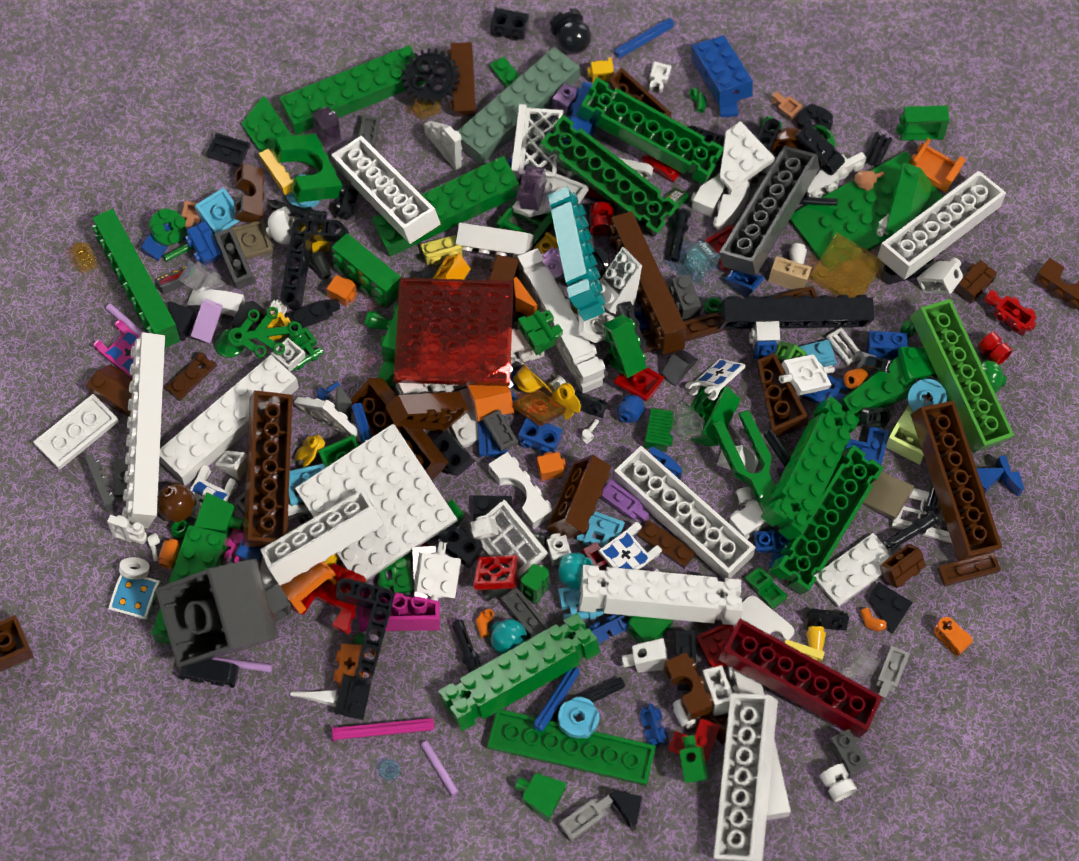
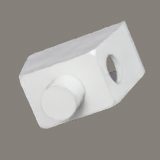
[917,258,963,294]
[622,639,669,673]

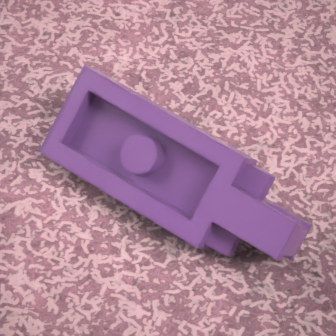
[600,480,649,524]

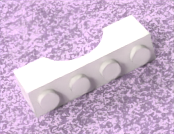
[488,452,553,529]

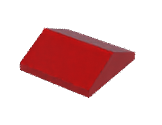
[614,367,665,402]

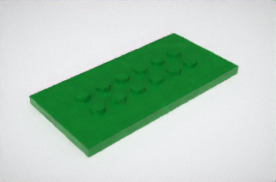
[789,151,943,273]

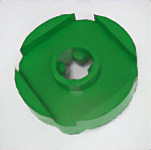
[148,208,186,246]

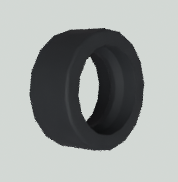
[231,301,266,332]

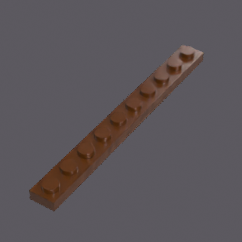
[641,286,818,353]

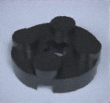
[797,104,833,131]

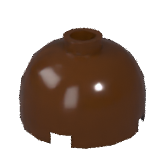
[772,127,808,157]
[157,483,197,522]

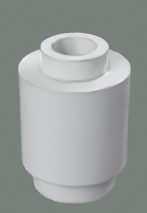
[673,699,700,729]

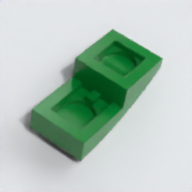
[745,566,787,610]

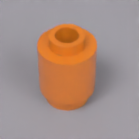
[844,368,869,389]
[158,539,181,569]

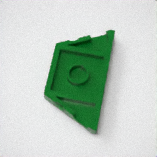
[241,96,292,152]

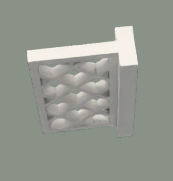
[511,104,563,179]

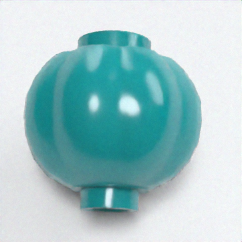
[558,553,593,589]
[491,619,527,654]

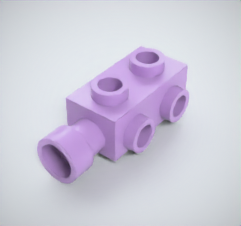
[542,247,564,278]

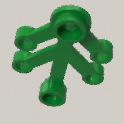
[228,307,302,358]

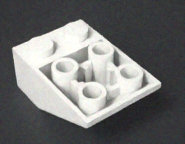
[600,247,642,316]

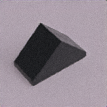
[167,301,197,341]
[661,349,698,387]
[610,790,642,832]

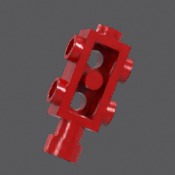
[984,289,1037,336]

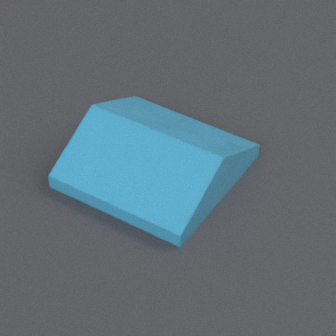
[194,188,240,235]

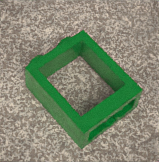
[896,105,950,141]

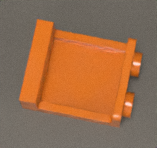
[909,138,966,193]
[276,562,337,614]

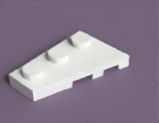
[451,388,479,448]

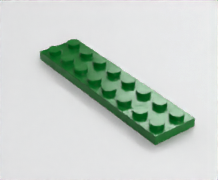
[487,709,656,786]

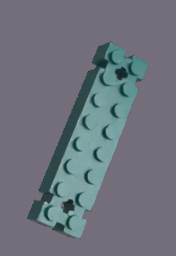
[548,186,606,322]

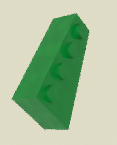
[841,356,916,419]

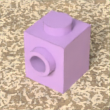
[552,83,577,115]

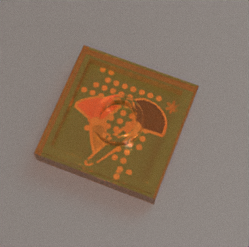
[512,389,566,427]

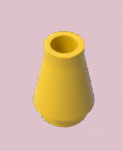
[806,626,826,651]

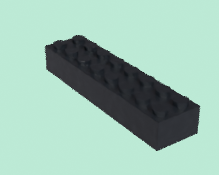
[717,295,874,329]

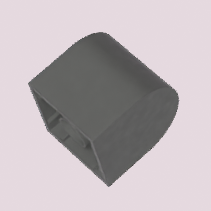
[155,559,279,667]

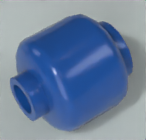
[616,395,645,423]

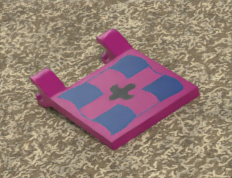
[93,320,139,378]

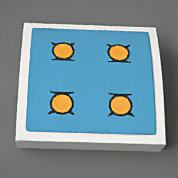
[108,574,160,619]

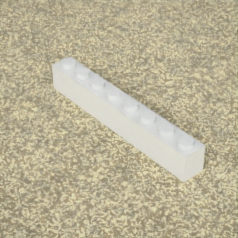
[728,667,791,820]

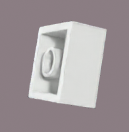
[271,338,306,372]

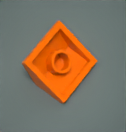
[513,277,537,317]
[467,376,514,422]

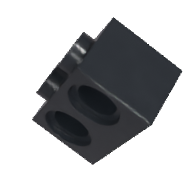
[490,8,529,41]
[433,430,475,476]
[437,524,483,569]

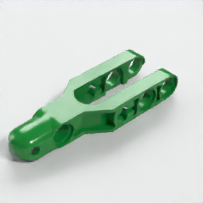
[711,410,776,512]

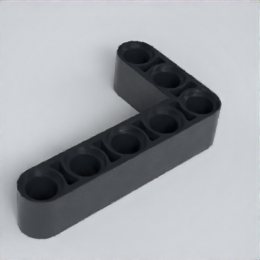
[687,118,781,169]
[280,218,349,310]
[335,578,394,687]

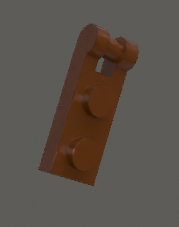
[165,352,217,401]

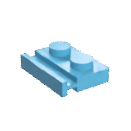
[800,340,837,367]

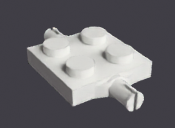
[779,354,834,395]
[415,542,461,601]

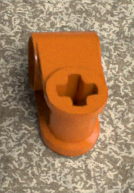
[934,617,973,656]

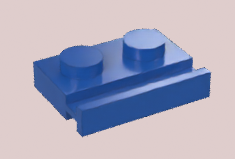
[478,418,507,458]

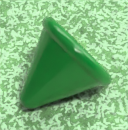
[214,329,245,358]

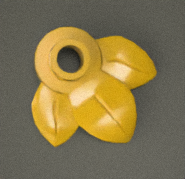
[550,383,581,420]
[294,435,325,468]

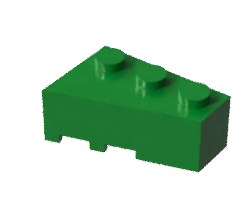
[603,314,647,378]

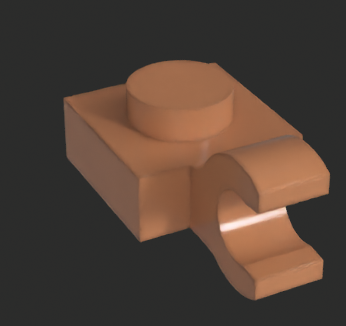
[770,91,803,121]
[182,201,201,234]

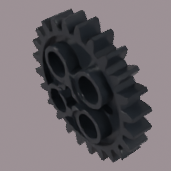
[402,48,460,106]

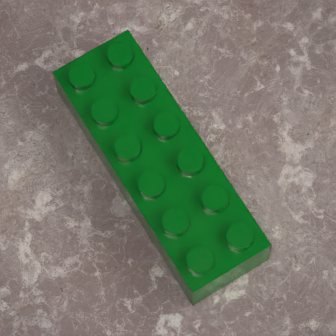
[152,525,228,645]

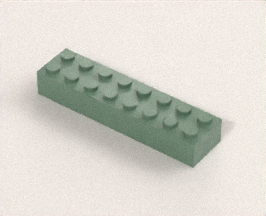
[458,47,580,165]

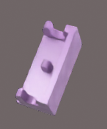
[191,298,223,343]

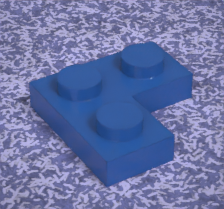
[845,427,889,465]

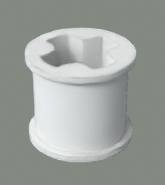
[548,375,566,392]
[735,487,753,506]

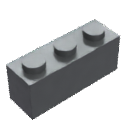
[215,227,256,289]

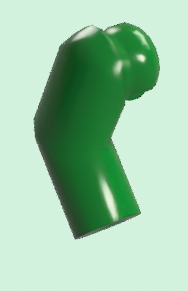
[689,88,706,113]

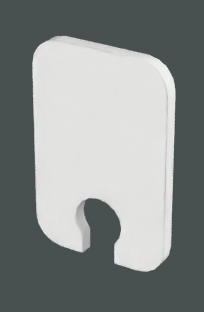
[740,596,794,640]

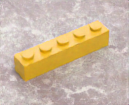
[259,149,294,195]

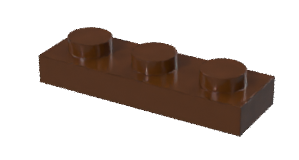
[637,519,696,569]
[938,552,1001,587]

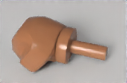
[854,171,885,191]

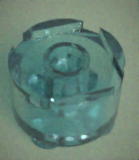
[678,239,721,283]

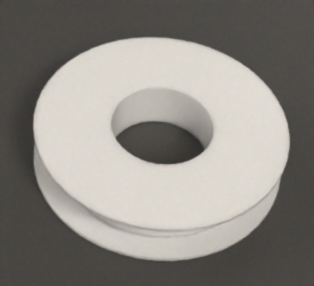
[119,557,150,579]

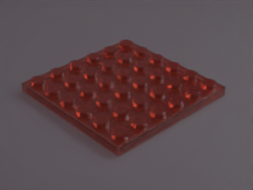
[394,278,514,386]

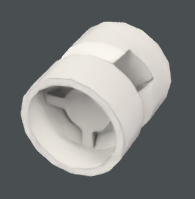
[820,764,857,802]

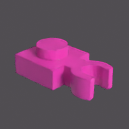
[224,529,244,563]

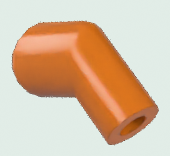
[476,608,494,638]
[860,608,887,632]

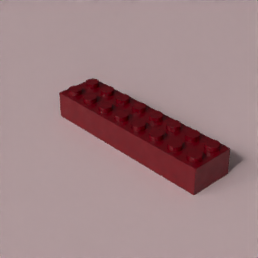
[717,618,883,738]

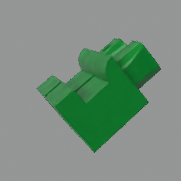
[518,310,563,355]

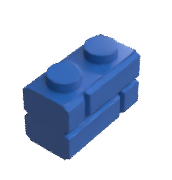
[185,221,223,267]

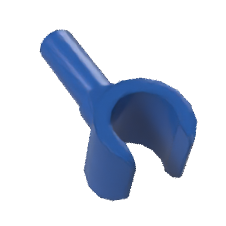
[317,382,340,401]

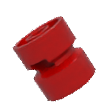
[590,202,613,235]
[977,331,1013,365]

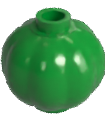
[981,360,1007,393]

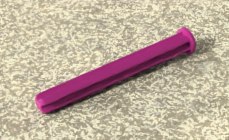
[332,718,434,742]

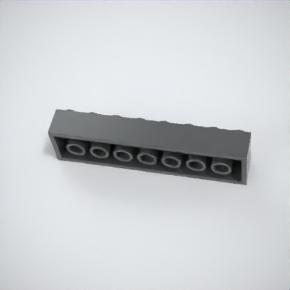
[719,146,820,276]

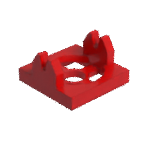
[473,555,519,590]

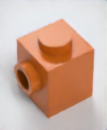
[327,275,357,307]
[536,452,567,481]

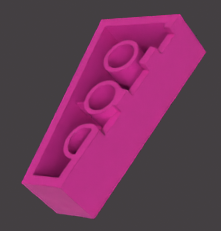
[359,592,440,632]

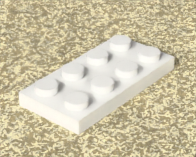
[34,394,119,470]
[814,533,892,608]

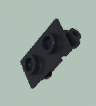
[334,181,359,220]
[575,390,609,419]
[807,608,849,631]

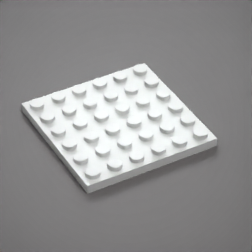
[295,423,458,581]

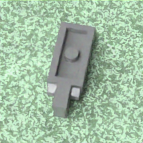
[876,646,910,702]
[559,795,613,842]

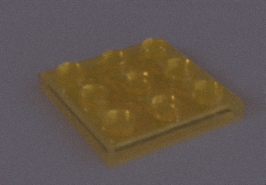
[809,233,883,298]

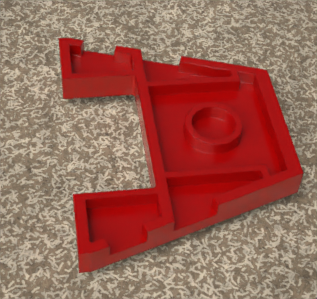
[291,563,366,635]

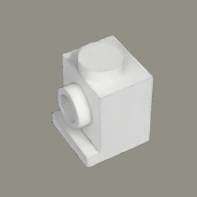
[471,516,499,540]
[546,533,571,566]

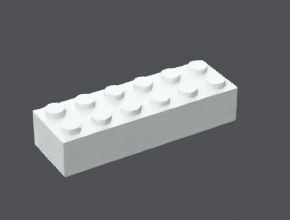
[260,489,384,585]

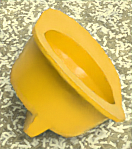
[513,361,552,393]

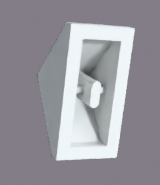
[717,445,758,473]
[215,451,247,481]

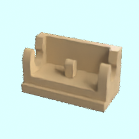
[768,256,812,290]

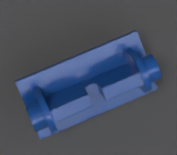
[589,614,628,644]
[640,703,668,747]

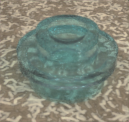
[380,760,400,781]

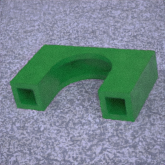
[272,134,342,203]

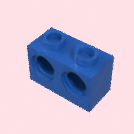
[866,331,908,360]
[518,417,563,455]

